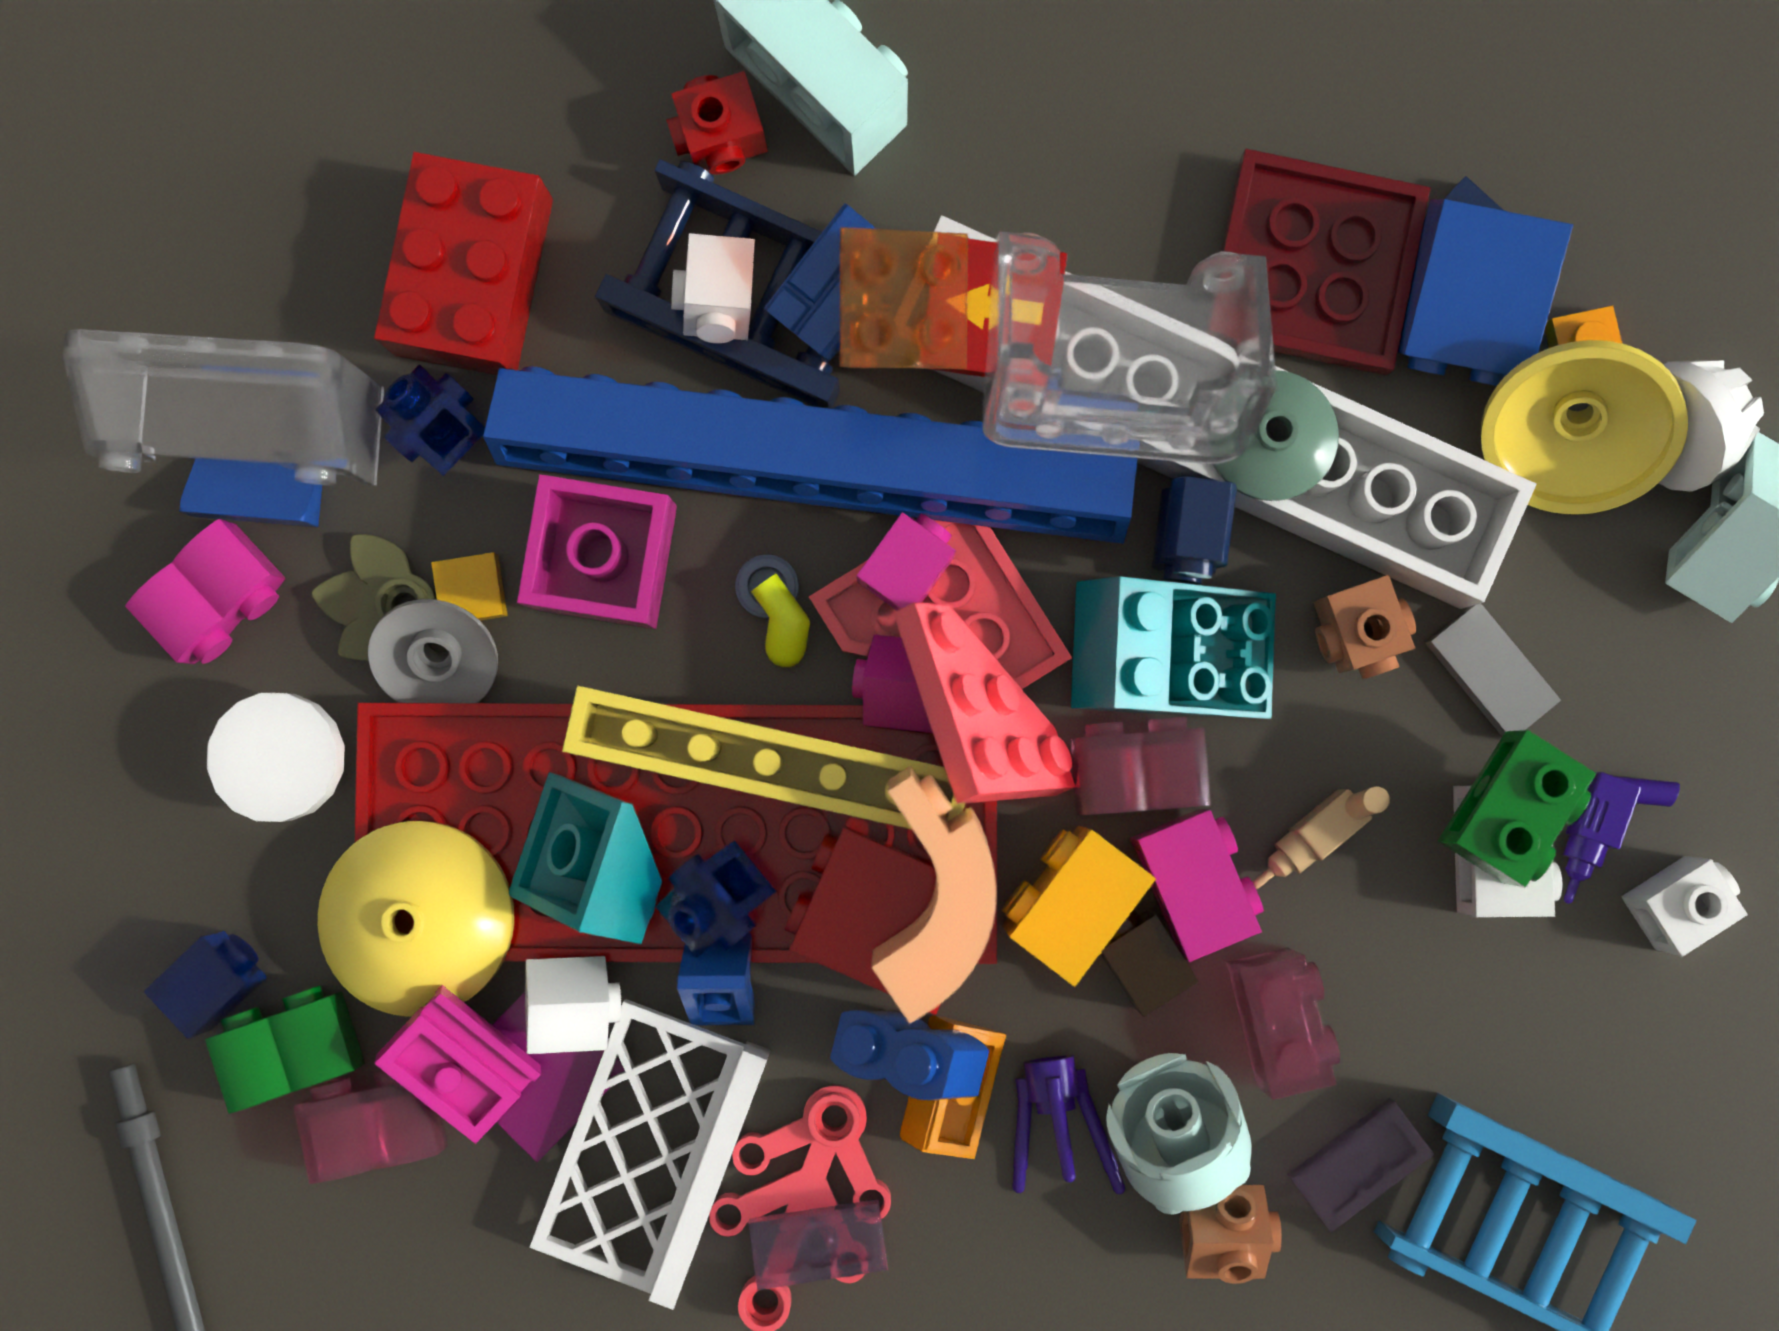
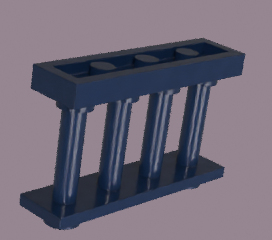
[595,159,840,409]

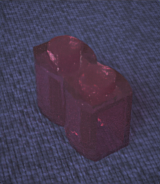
[1070,717,1211,816]
[294,1070,448,1184]

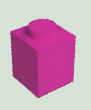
[856,512,956,611]
[852,634,933,733]

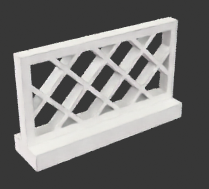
[529,999,771,1310]

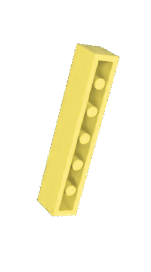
[562,686,965,829]

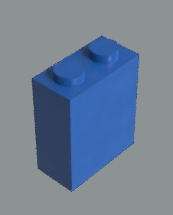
[1398,199,1574,386]

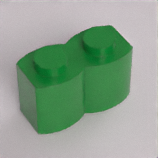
[205,986,365,1114]

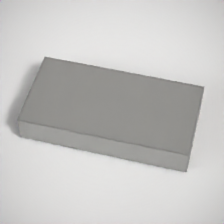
[1425,603,1561,736]

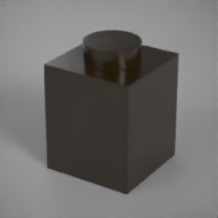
[1100,909,1199,1017]

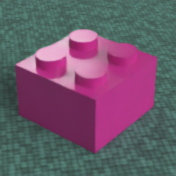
[517,474,677,630]

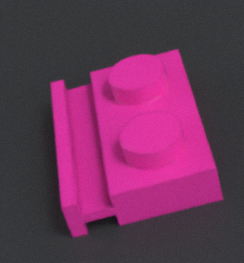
[374,985,541,1144]

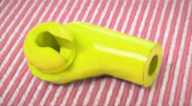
[751,573,810,667]

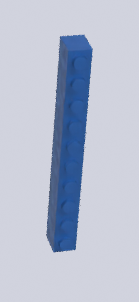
[483,366,1139,544]

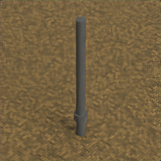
[108,1063,205,1331]

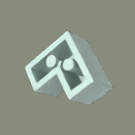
[1665,432,1779,623]

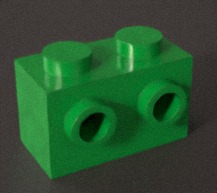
[1438,730,1597,888]

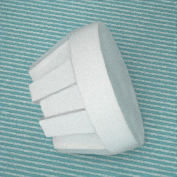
[1659,360,1764,492]
[207,693,345,822]

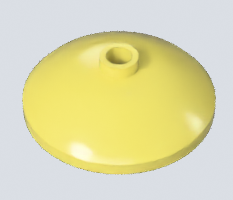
[1481,340,1688,515]
[318,821,514,1017]

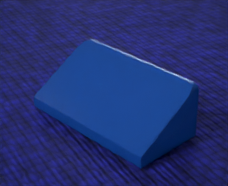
[179,454,324,527]

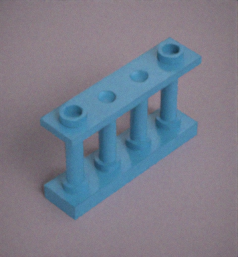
[1374,1093,1697,1331]

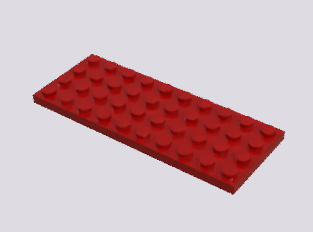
[355,703,997,964]

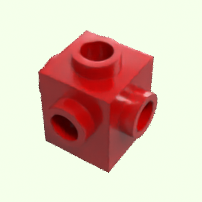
[666,71,768,175]

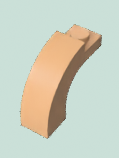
[872,766,996,1023]

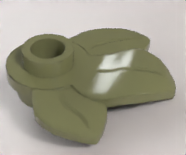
[312,534,437,661]

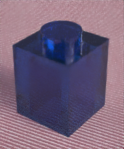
[143,931,267,1039]

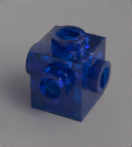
[375,364,485,476]
[655,840,776,958]

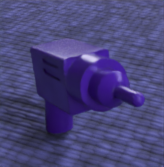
[1563,772,1680,904]

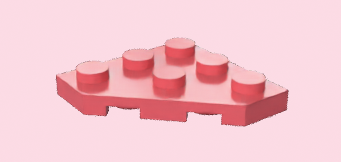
[809,520,1072,689]
[893,602,1076,804]

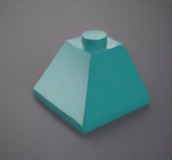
[509,772,662,944]

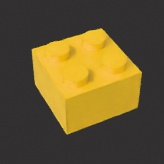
[1001,826,1156,987]

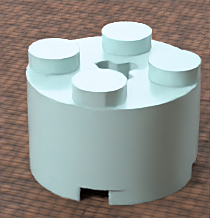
[1106,1053,1251,1215]

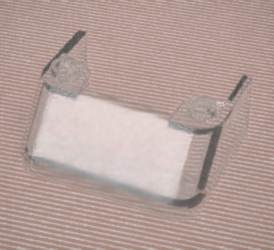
[63,330,384,486]

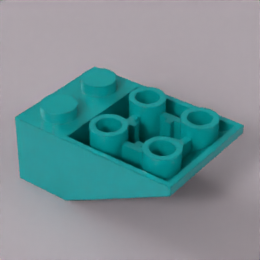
[1071,576,1276,719]

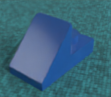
[677,931,755,1025]

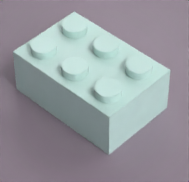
[714,0,908,176]

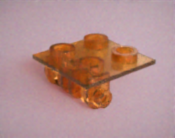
[840,227,968,369]

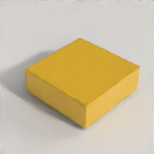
[431,552,508,621]

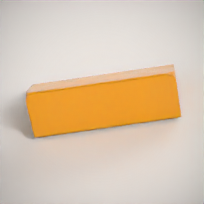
[900,1015,1006,1159]

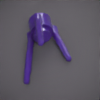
[1012,1055,1126,1195]

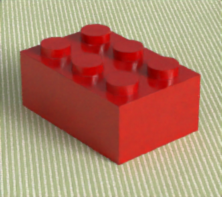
[374,151,553,375]

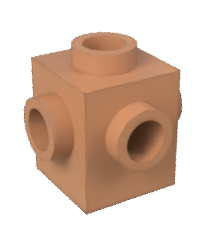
[1313,575,1416,680]
[1179,1185,1282,1284]

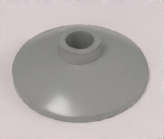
[368,599,498,703]

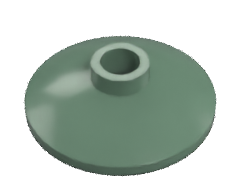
[1206,370,1339,501]

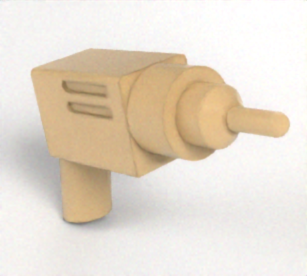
[1252,786,1390,889]

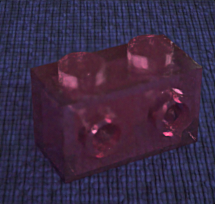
[1227,948,1340,1100]

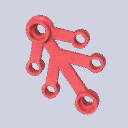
[709,1084,891,1331]

